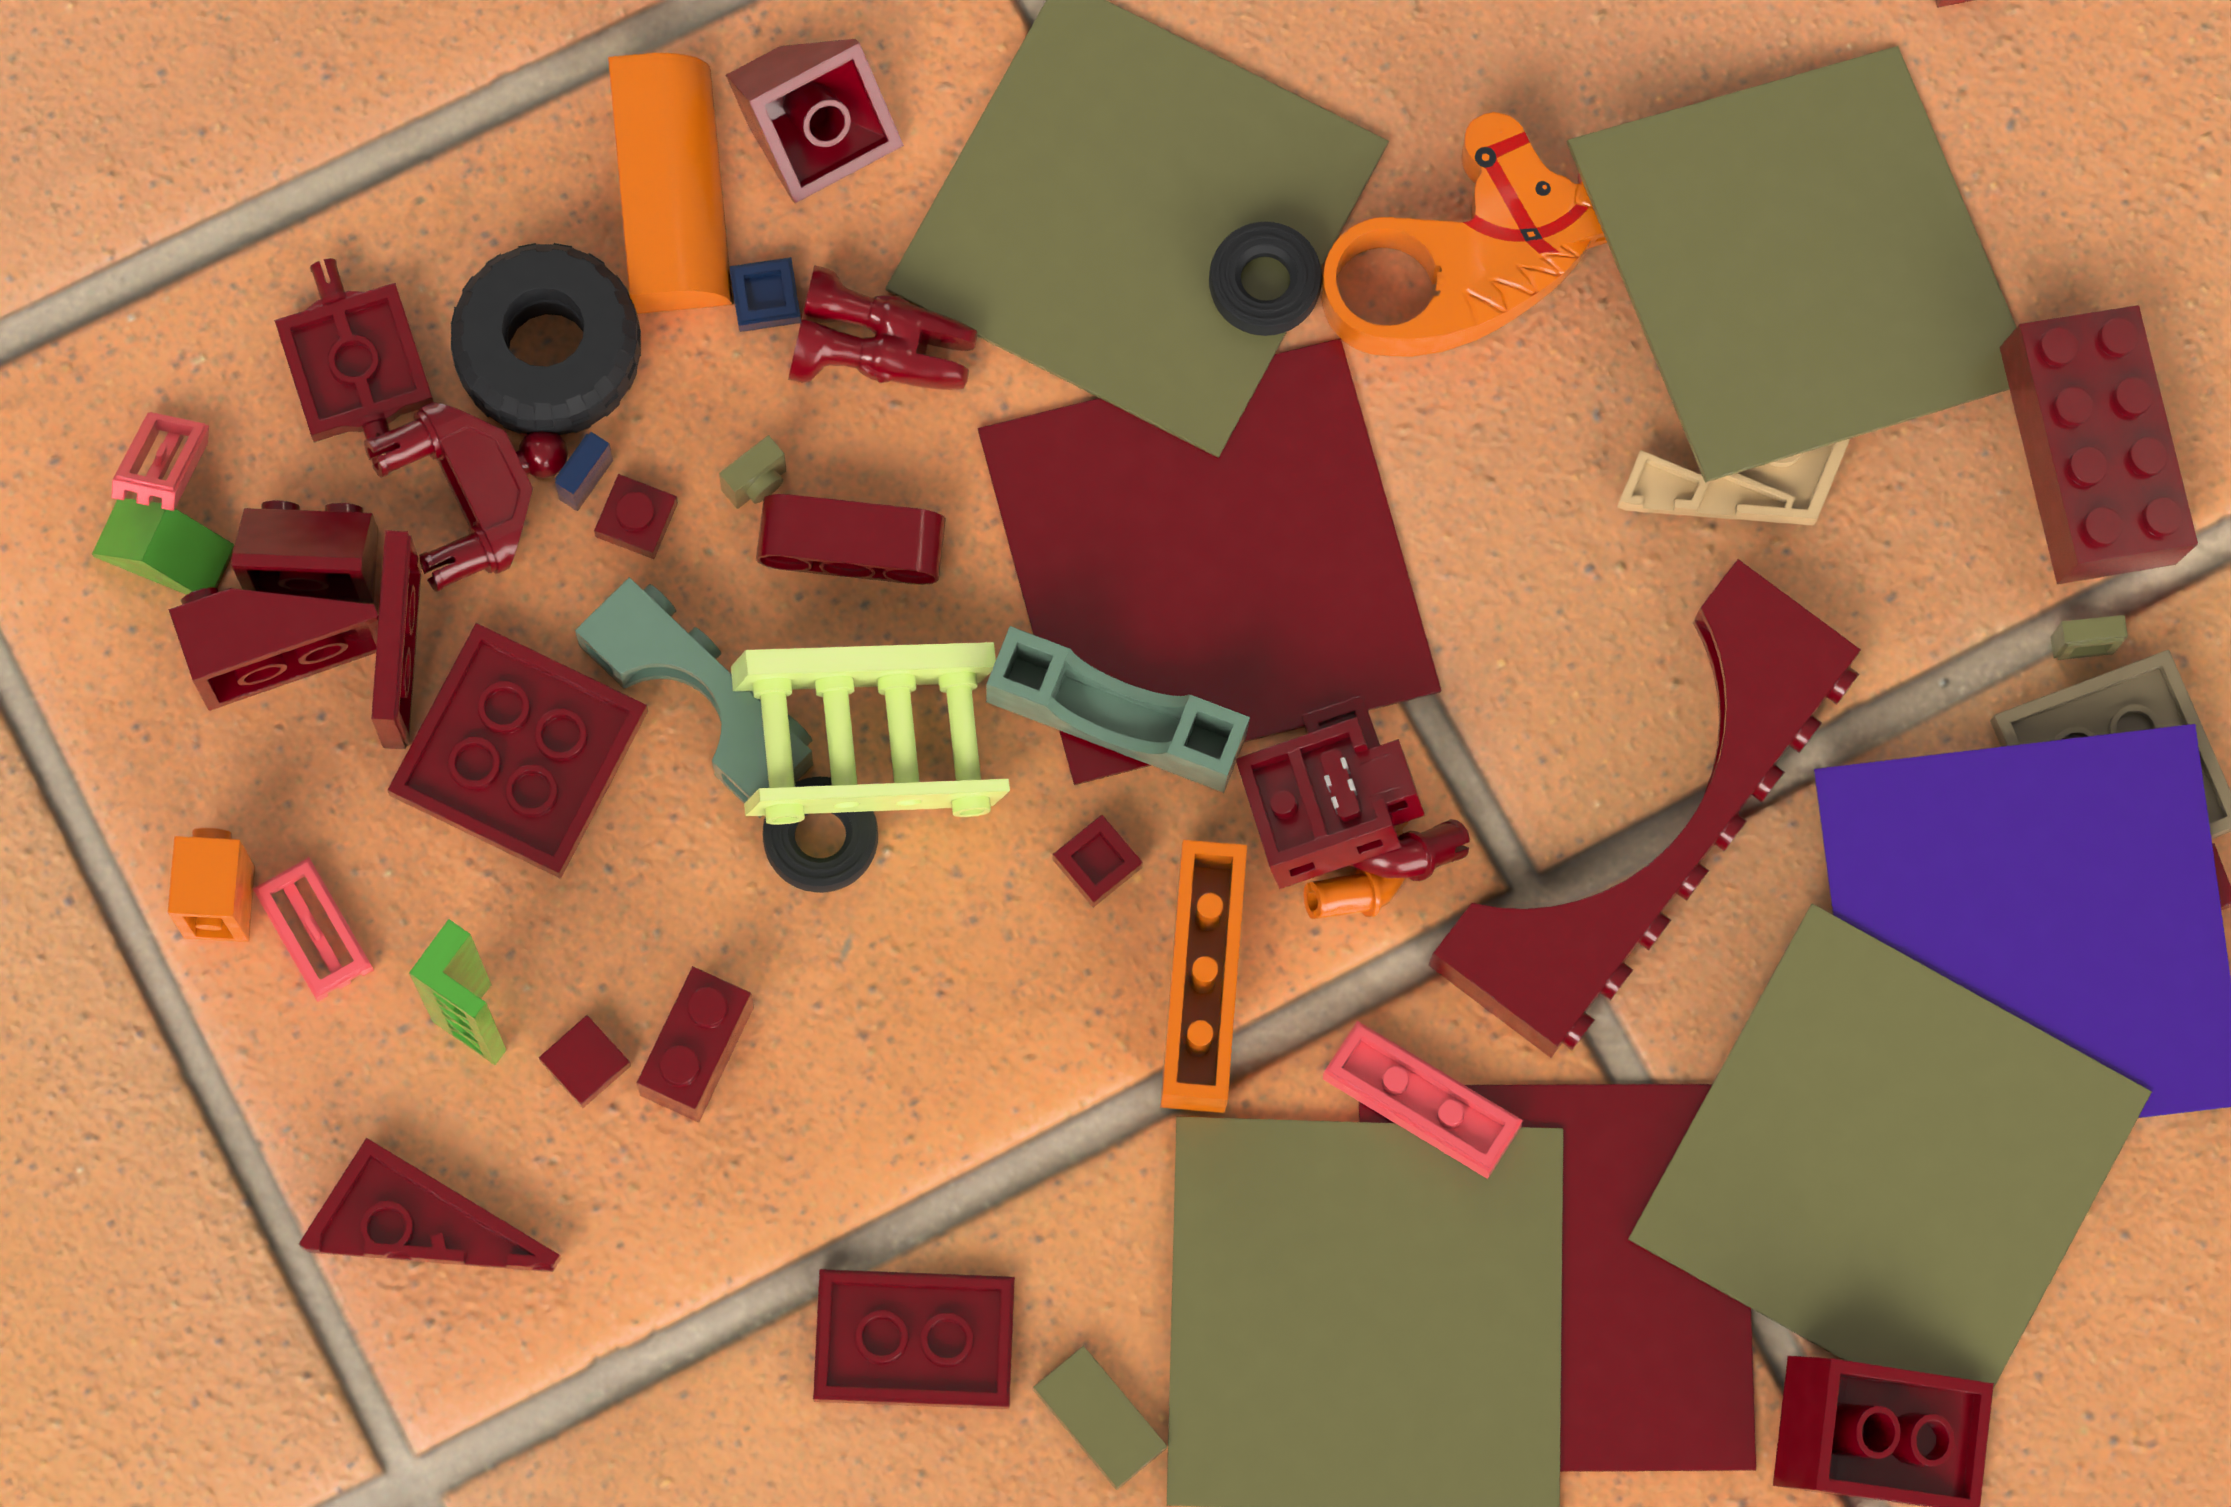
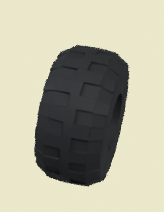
[451,243,641,435]

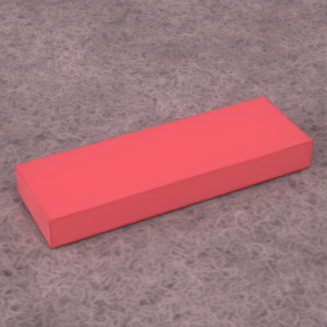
[1322,1021,1523,1179]

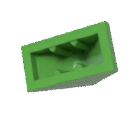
[92,498,234,595]

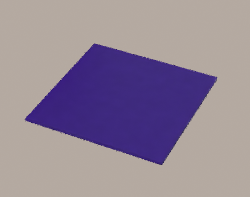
[1814,724,2231,1118]

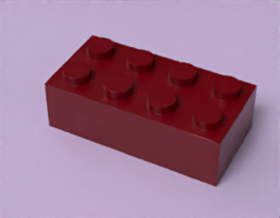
[1999,305,2198,584]

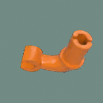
[1303,821,1409,919]

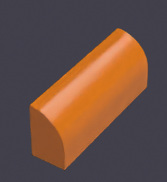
[608,53,733,314]

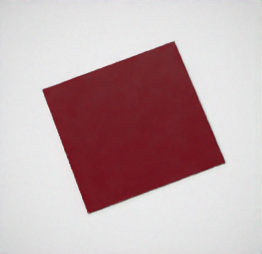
[978,338,1442,785]
[1359,1084,1756,1472]

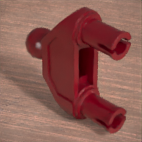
[364,402,568,592]

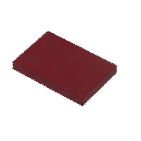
[371,530,422,749]
[813,1269,1015,1410]

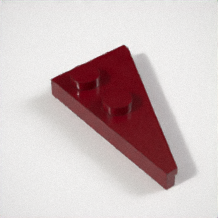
[299,1138,562,1272]

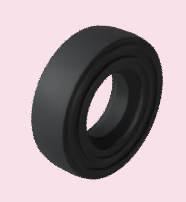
[1209,222,1322,336]
[763,776,878,893]

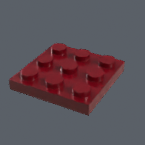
[387,623,648,879]

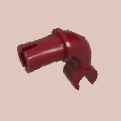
[1351,819,1470,881]

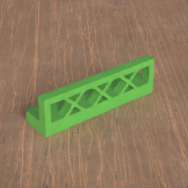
[409,919,506,1065]

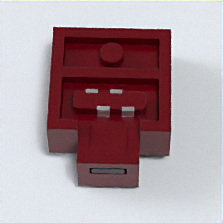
[1235,717,1425,889]

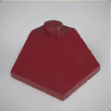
[726,39,904,203]

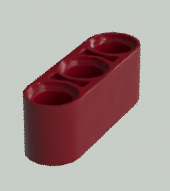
[756,494,946,585]

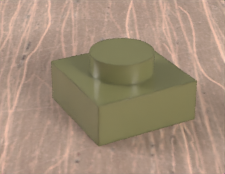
[719,435,786,509]

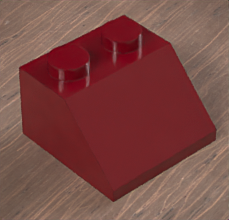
[231,500,378,603]

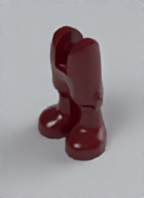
[788,265,977,390]

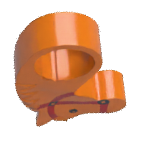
[1321,112,1607,357]

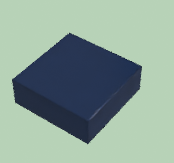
[729,257,801,332]
[554,432,613,511]

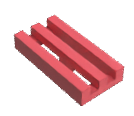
[111,412,209,511]
[253,857,374,1002]

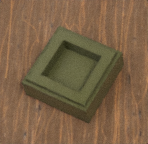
[2050,615,2128,660]

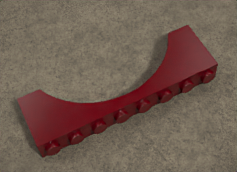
[1428,559,1861,1058]

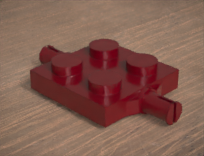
[274,258,434,464]

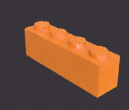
[1160,840,1247,1113]

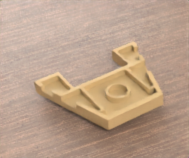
[1617,439,1850,526]

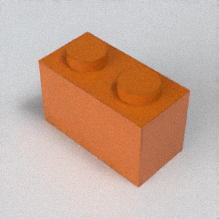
[168,828,255,942]

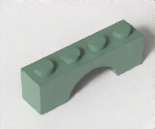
[575,577,813,818]
[986,626,1250,793]

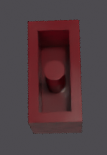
[636,966,754,1122]

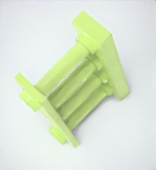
[731,642,1010,825]

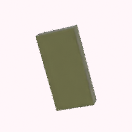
[1033,1345,1167,1490]

